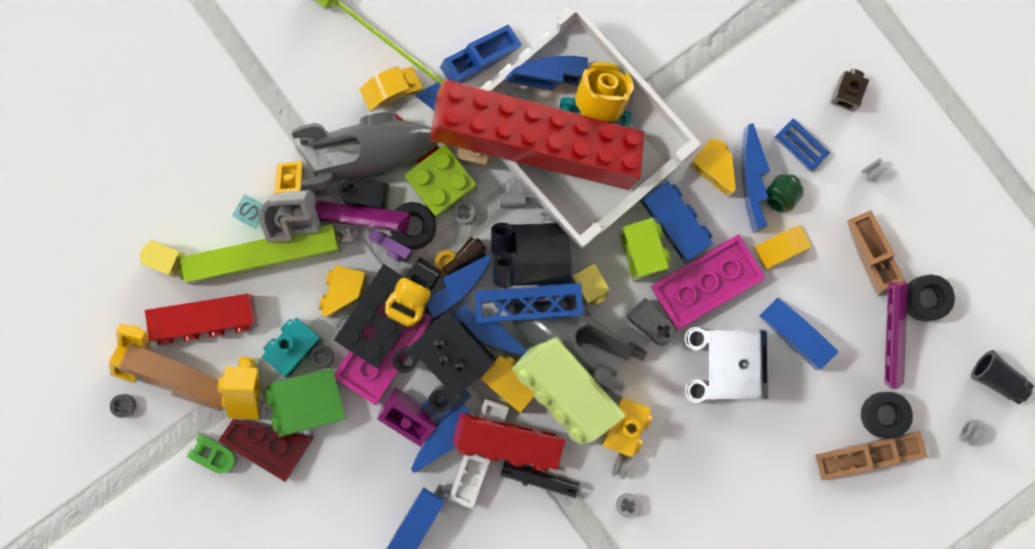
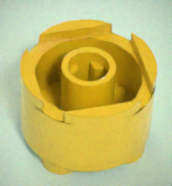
[575,62,634,122]

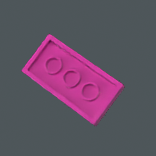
[650,234,766,331]
[334,303,433,406]

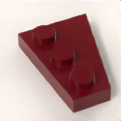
[218,419,314,483]

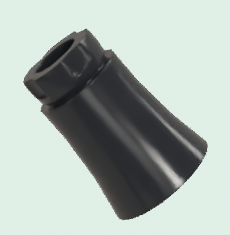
[971,350,1034,404]

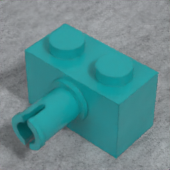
[261,317,323,378]

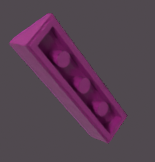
[315,201,411,232]
[884,282,908,389]

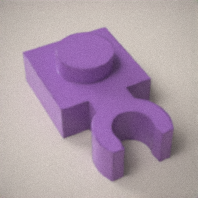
[368,229,413,262]

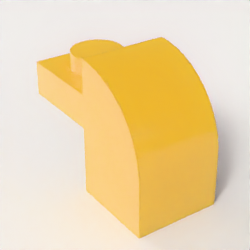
[359,66,423,112]
[109,323,151,383]

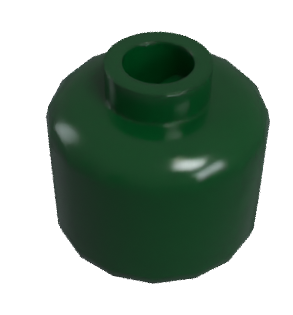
[766,174,804,212]

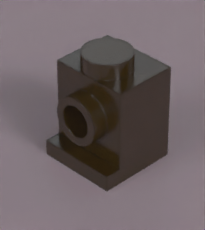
[830,69,869,112]

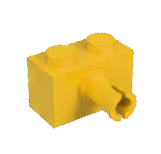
[218,356,264,420]
[601,397,653,457]

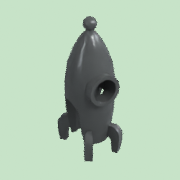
[292,112,438,196]
[494,297,651,403]

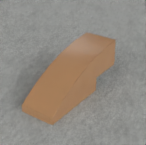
[847,210,905,296]

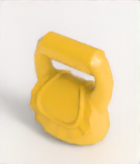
[385,278,431,327]

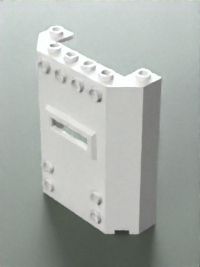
[480,4,701,250]

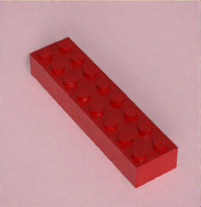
[430,79,645,190]

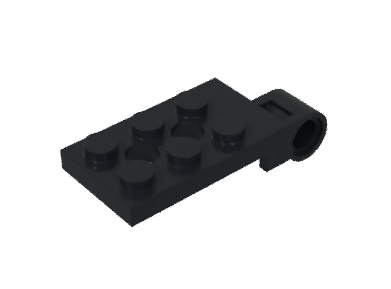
[334,257,442,369]

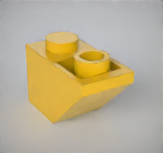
[319,265,368,318]

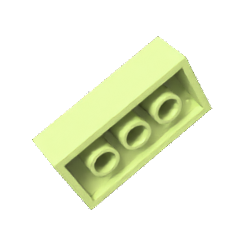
[512,337,625,445]

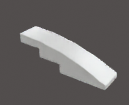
[448,397,510,509]

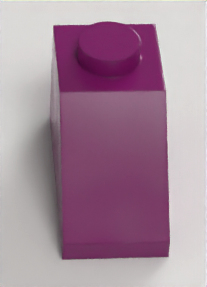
[377,387,436,447]

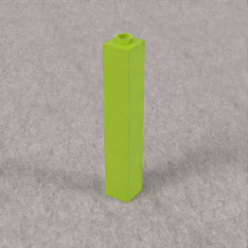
[178,224,341,285]

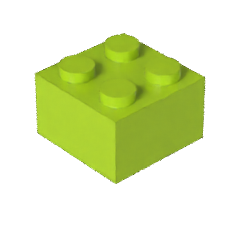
[404,144,477,220]
[619,218,671,282]

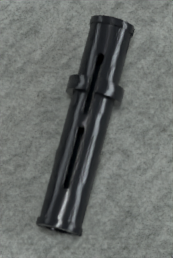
[500,460,580,499]

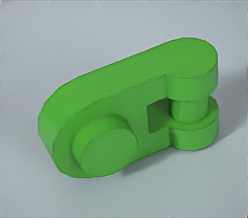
[187,433,236,474]

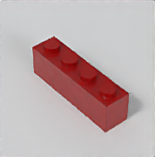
[145,293,258,346]
[452,412,566,472]

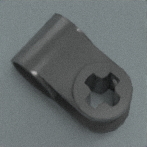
[626,298,675,346]

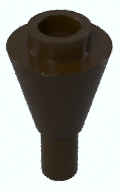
[442,237,486,276]

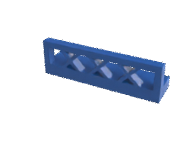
[475,283,583,323]

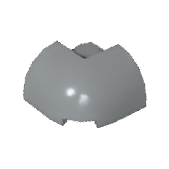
[259,190,321,242]

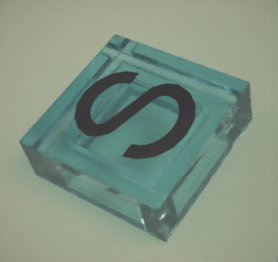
[232,194,263,229]

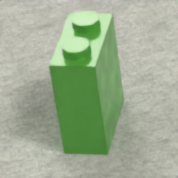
[265,368,346,437]

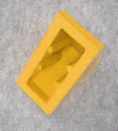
[754,225,812,270]

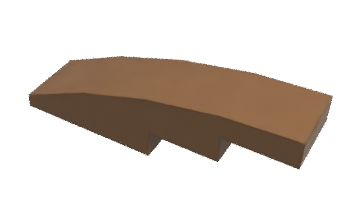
[119,344,223,411]
[815,430,927,480]

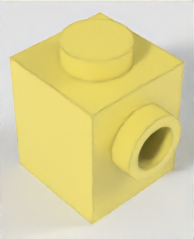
[140,240,185,278]
[571,263,610,306]

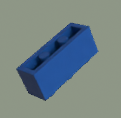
[640,181,713,264]

